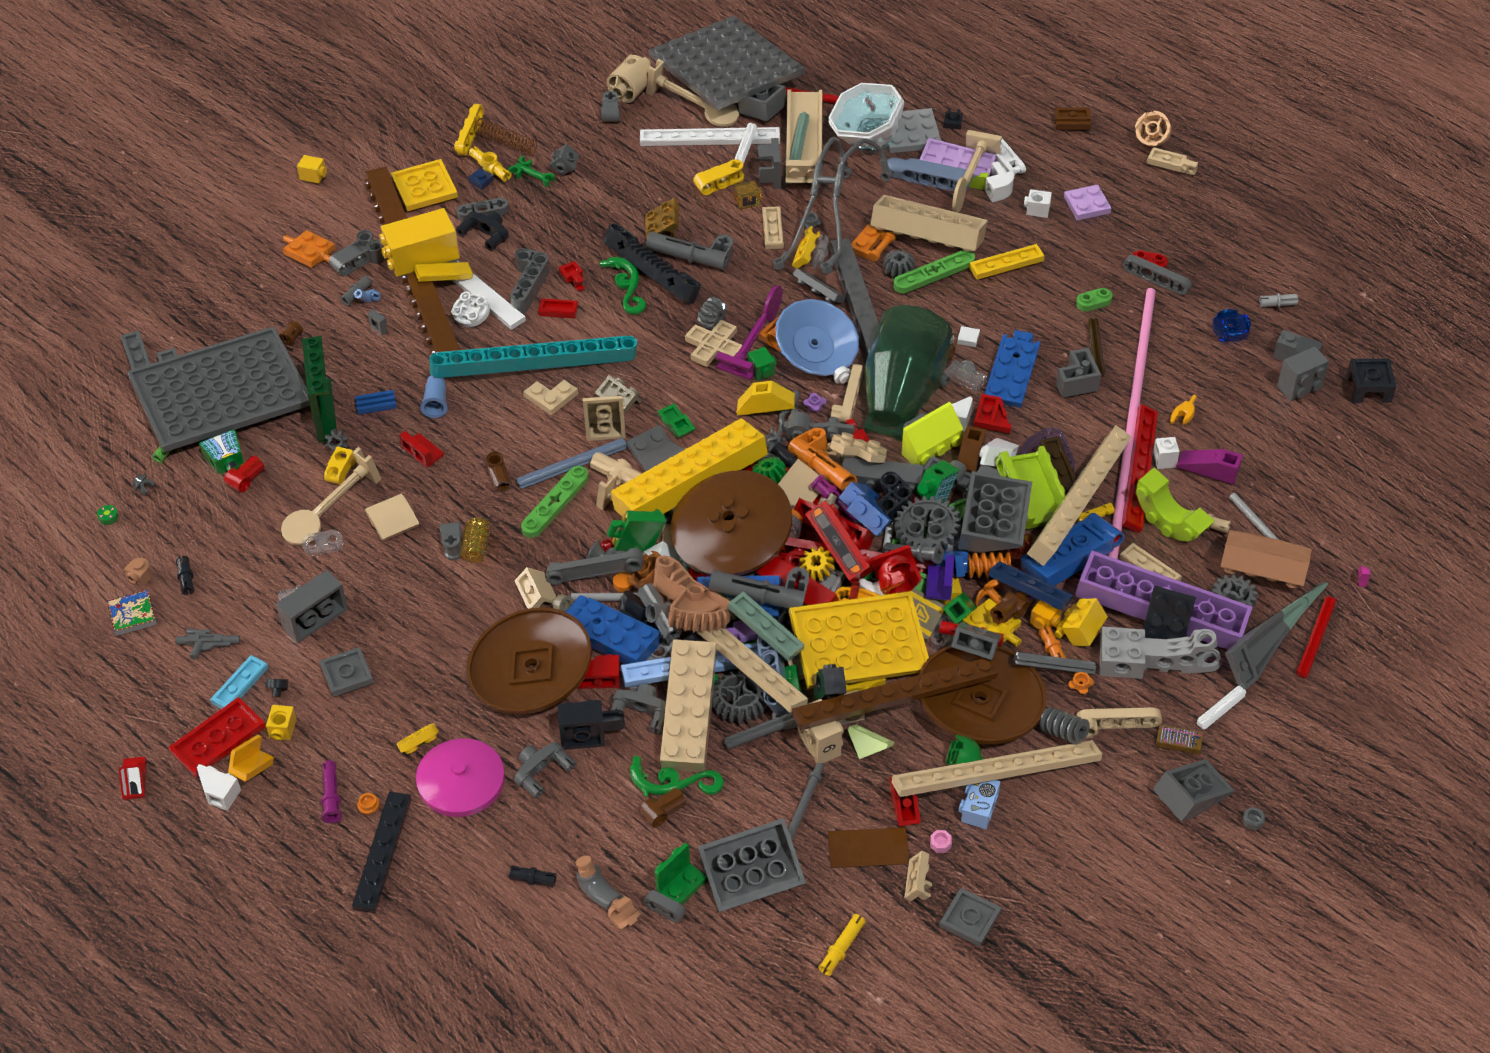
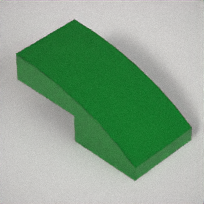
[657,403,695,438]

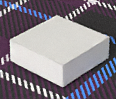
[957,326,980,347]

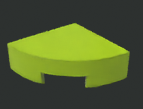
[969,173,989,190]

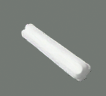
[735,123,757,164]
[1197,686,1246,730]

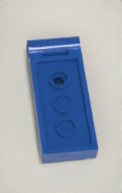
[1020,513,1124,586]
[565,595,662,664]

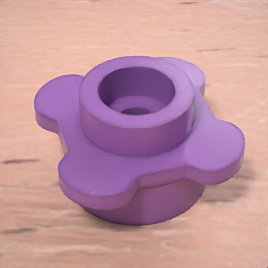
[803,393,826,412]

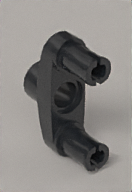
[456,211,509,251]

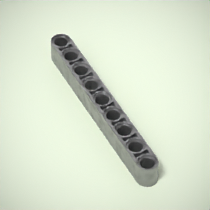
[830,238,888,361]

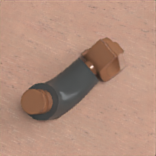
[575,856,641,929]

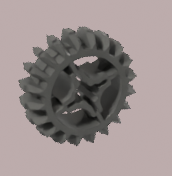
[712,670,768,725]

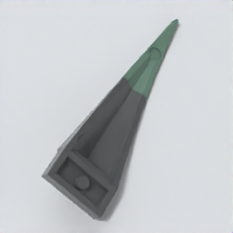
[1225,582,1328,690]

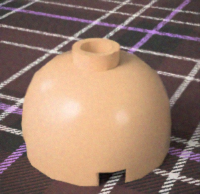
[1135,111,1171,147]

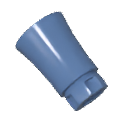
[420,375,448,418]

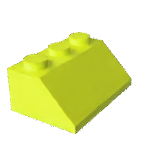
[902,402,963,465]

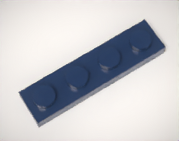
[989,561,1073,610]

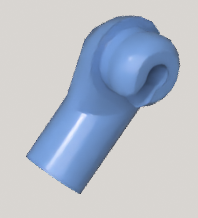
[354,289,381,303]

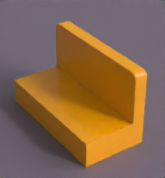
[228,735,274,782]

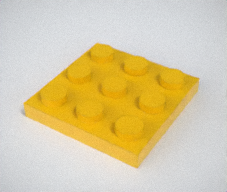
[390,159,458,212]

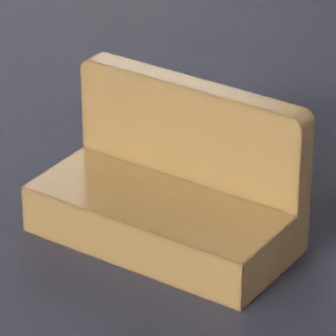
[515,567,556,609]

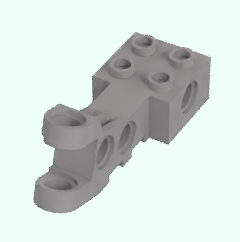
[1099,627,1222,679]

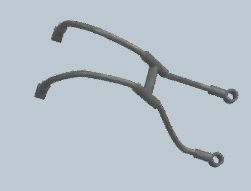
[773,137,893,274]

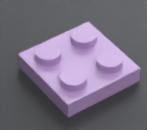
[1064,185,1111,220]

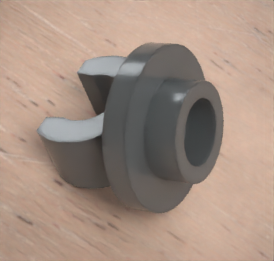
[132,473,155,496]

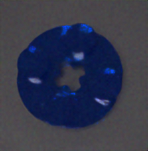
[1212,309,1251,342]

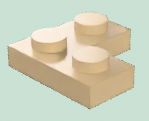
[523,380,578,415]

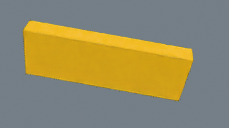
[414,262,473,282]

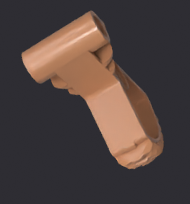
[653,556,732,633]

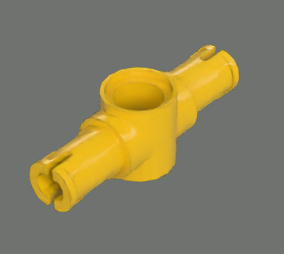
[469,146,511,182]

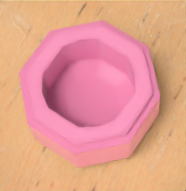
[930,830,952,853]

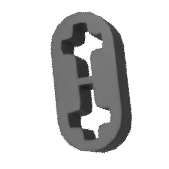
[643,890,686,923]

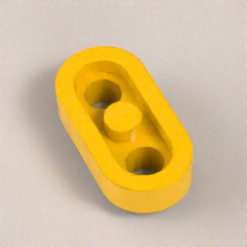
[397,723,439,754]

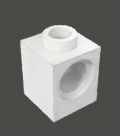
[1024,189,1052,218]
[1153,437,1179,469]

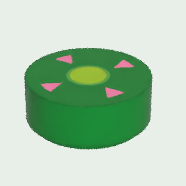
[97,505,119,525]

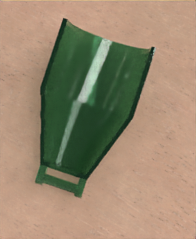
[864,305,954,441]

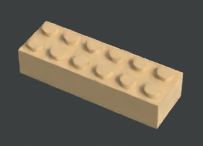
[870,195,988,252]
[660,640,717,772]

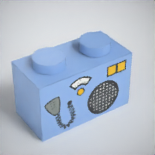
[959,780,1001,829]

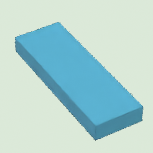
[210,655,269,709]

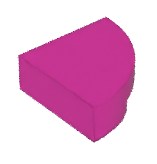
[1358,566,1370,587]

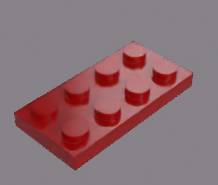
[168,697,266,778]

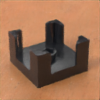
[1347,358,1396,403]

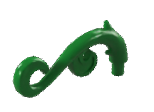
[600,257,646,315]
[630,756,724,797]

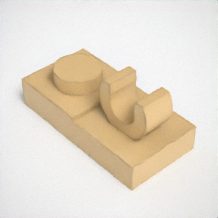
[904,851,932,901]

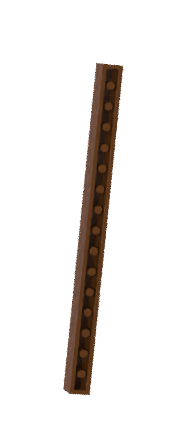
[364,166,460,378]

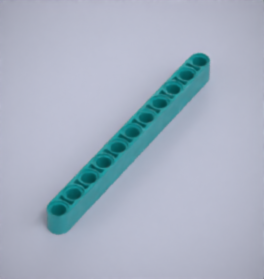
[429,336,637,378]

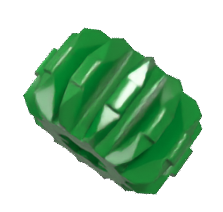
[753,456,786,484]

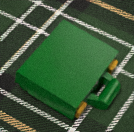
[607,509,666,551]

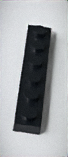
[352,791,412,913]

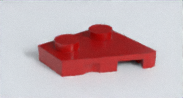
[973,394,1012,434]

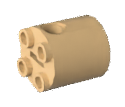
[607,55,651,103]

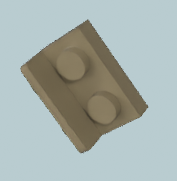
[595,375,642,415]

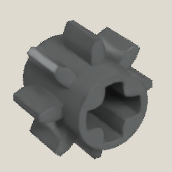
[325,429,350,453]

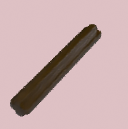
[1088,318,1105,378]

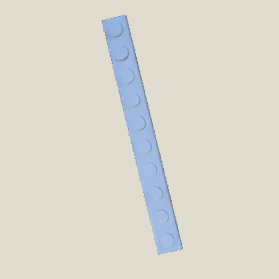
[621,643,799,687]

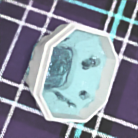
[828,83,904,150]

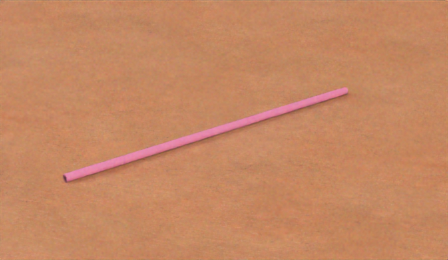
[1108,288,1156,559]

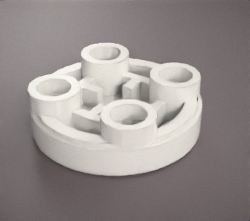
[451,292,490,327]

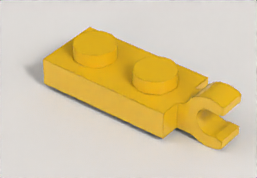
[792,226,820,269]

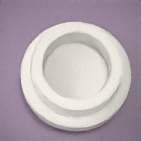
[833,366,851,384]

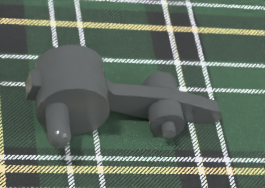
[784,408,855,440]

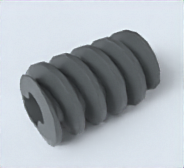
[1040,707,1090,745]

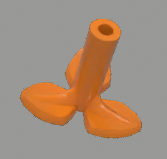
[975,579,1003,606]

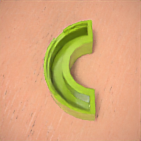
[1136,468,1215,542]

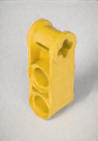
[693,159,744,195]

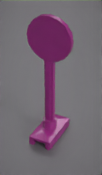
[715,285,783,381]

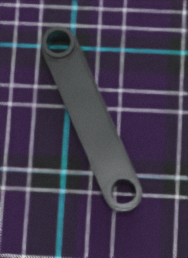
[546,548,644,585]

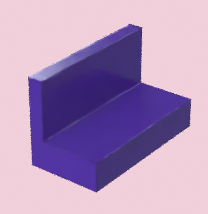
[926,555,954,600]

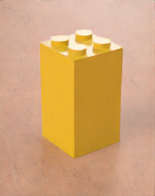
[379,208,460,277]

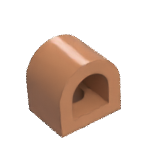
[124,558,152,587]

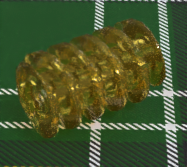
[460,518,491,563]

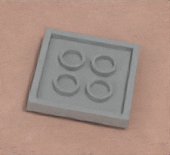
[881,108,941,153]

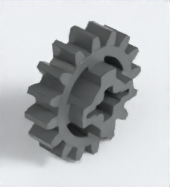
[1212,574,1258,606]

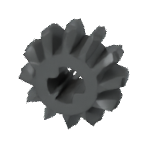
[883,249,915,278]
[697,297,727,330]

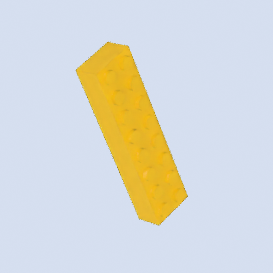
[610,418,768,517]

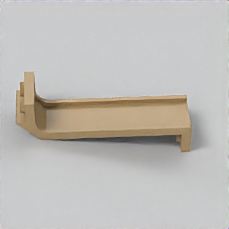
[786,90,822,183]

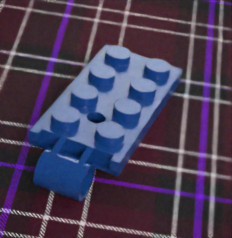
[985,330,1040,408]

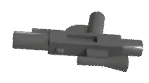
[176,628,240,660]

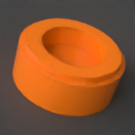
[613,572,633,592]

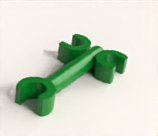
[508,156,555,187]

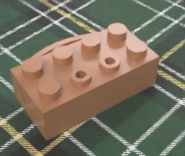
[1220,530,1312,588]

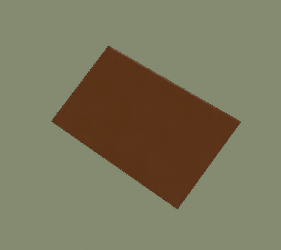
[828,827,909,868]

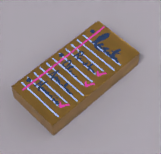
[1156,724,1203,755]

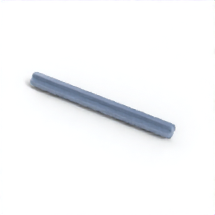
[517,438,627,489]

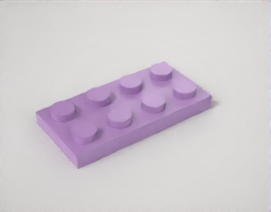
[920,138,996,178]

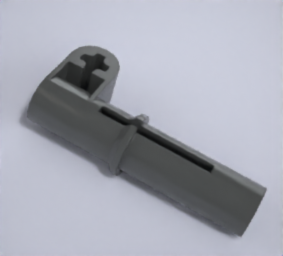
[646,231,733,270]
[708,567,809,609]

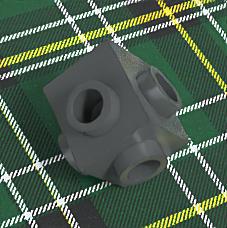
[549,144,579,176]

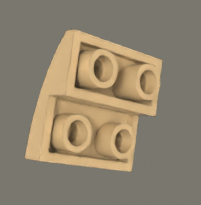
[365,493,419,542]

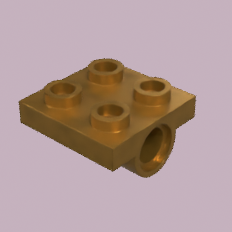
[645,198,679,240]

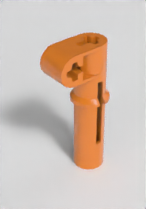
[788,428,857,491]

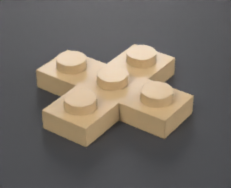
[685,320,742,367]
[830,432,887,463]

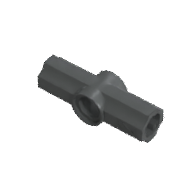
[637,583,682,642]

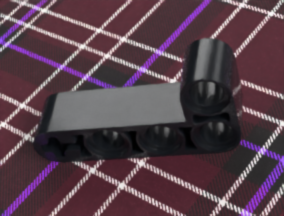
[854,471,915,536]

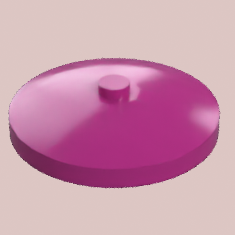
[416,738,505,817]

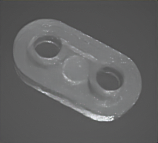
[302,530,344,555]

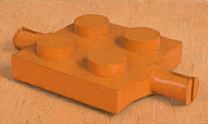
[283,230,335,268]

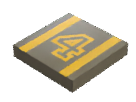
[911,588,945,642]

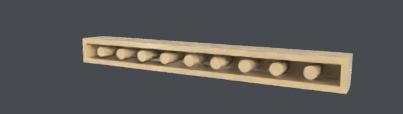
[1027,425,1132,566]

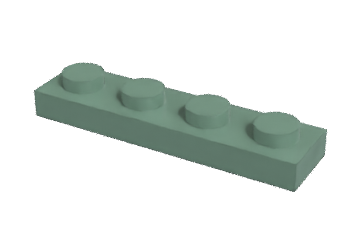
[728,591,804,661]

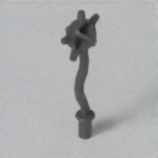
[763,391,800,453]

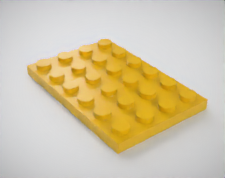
[788,591,929,689]

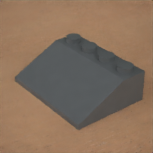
[958,471,1032,552]
[698,818,806,912]

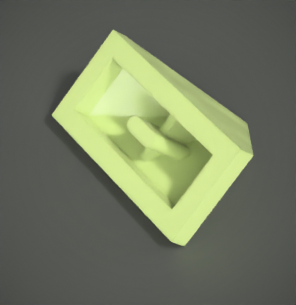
[848,724,894,759]

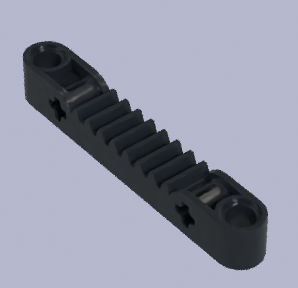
[603,223,702,303]

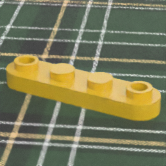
[454,104,484,156]

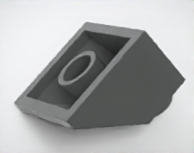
[1273,330,1323,361]

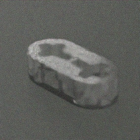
[930,615,954,651]

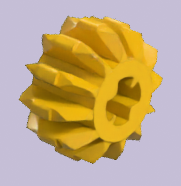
[800,547,835,582]

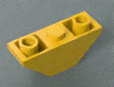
[737,381,795,415]

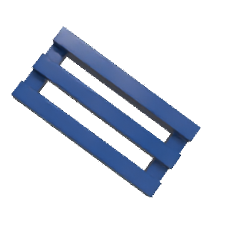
[355,390,396,415]

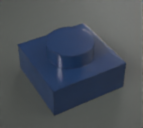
[468,168,494,190]

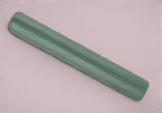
[790,112,810,160]

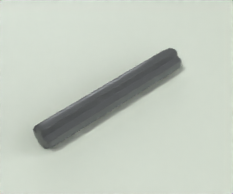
[1014,652,1096,674]
[724,712,796,749]

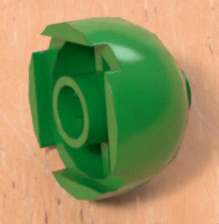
[946,735,984,765]

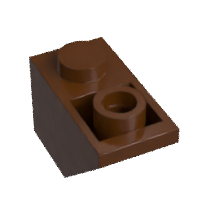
[958,426,986,473]

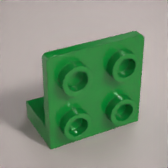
[655,842,707,905]

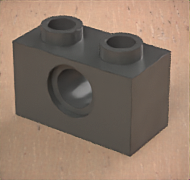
[951,622,1002,660]

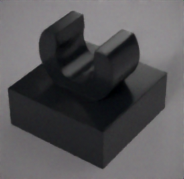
[943,108,963,130]

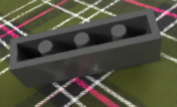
[843,456,924,496]

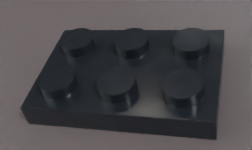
[1143,586,1196,639]

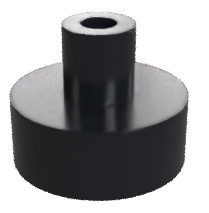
[266,679,288,696]

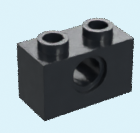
[812,664,847,701]

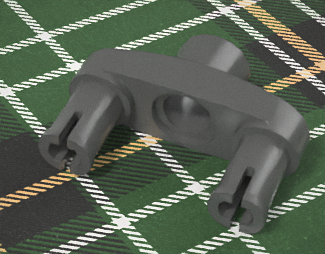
[611,684,666,734]
[514,742,577,799]

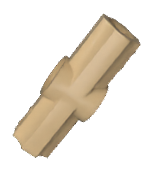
[590,452,642,485]

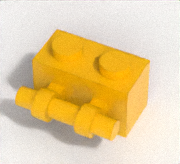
[1054,598,1108,646]

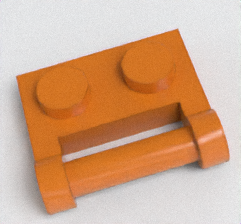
[851,225,896,262]

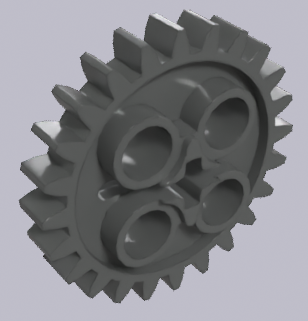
[894,496,961,550]

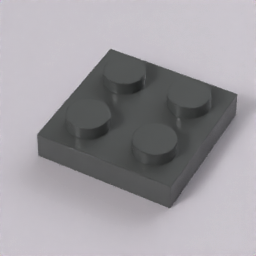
[319,647,374,697]
[939,887,1002,947]

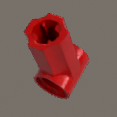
[224,455,265,493]

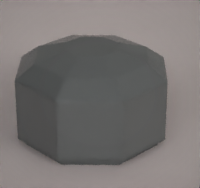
[1242,807,1265,831]

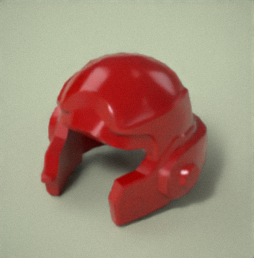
[878,555,922,595]

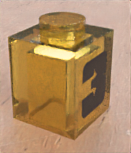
[734,181,762,210]

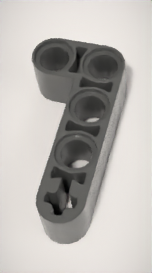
[510,248,550,314]

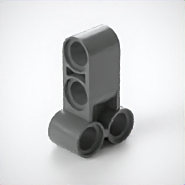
[329,230,386,276]

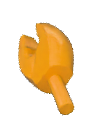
[1170,395,1197,425]

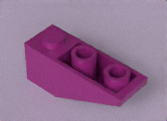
[1176,449,1243,484]

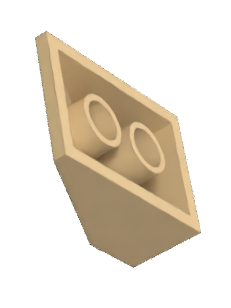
[583,396,626,441]

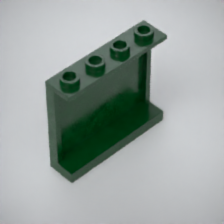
[302,336,338,442]

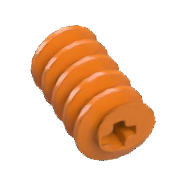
[968,552,1011,579]

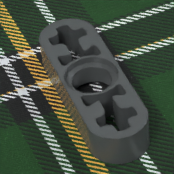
[456,198,509,222]

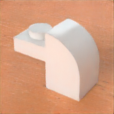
[985,161,1014,202]

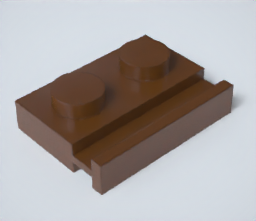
[1054,107,1091,130]

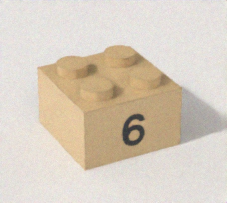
[798,699,844,764]

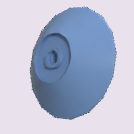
[776,299,859,376]

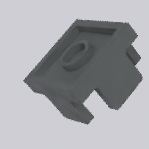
[757,138,781,189]

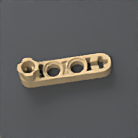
[831,364,863,424]
[1076,708,1162,738]

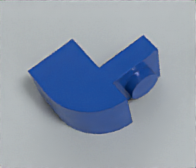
[933,551,969,577]

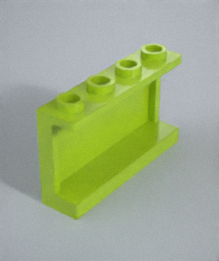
[995,446,1066,529]

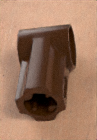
[486,451,512,493]
[639,788,686,828]

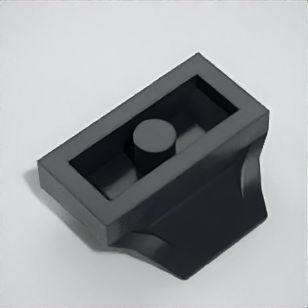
[619,590,655,628]

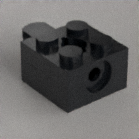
[558,700,625,750]

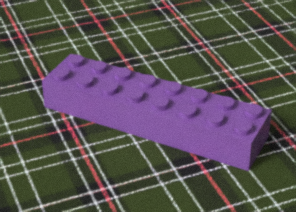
[1075,551,1252,650]

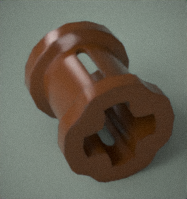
[279,321,303,346]

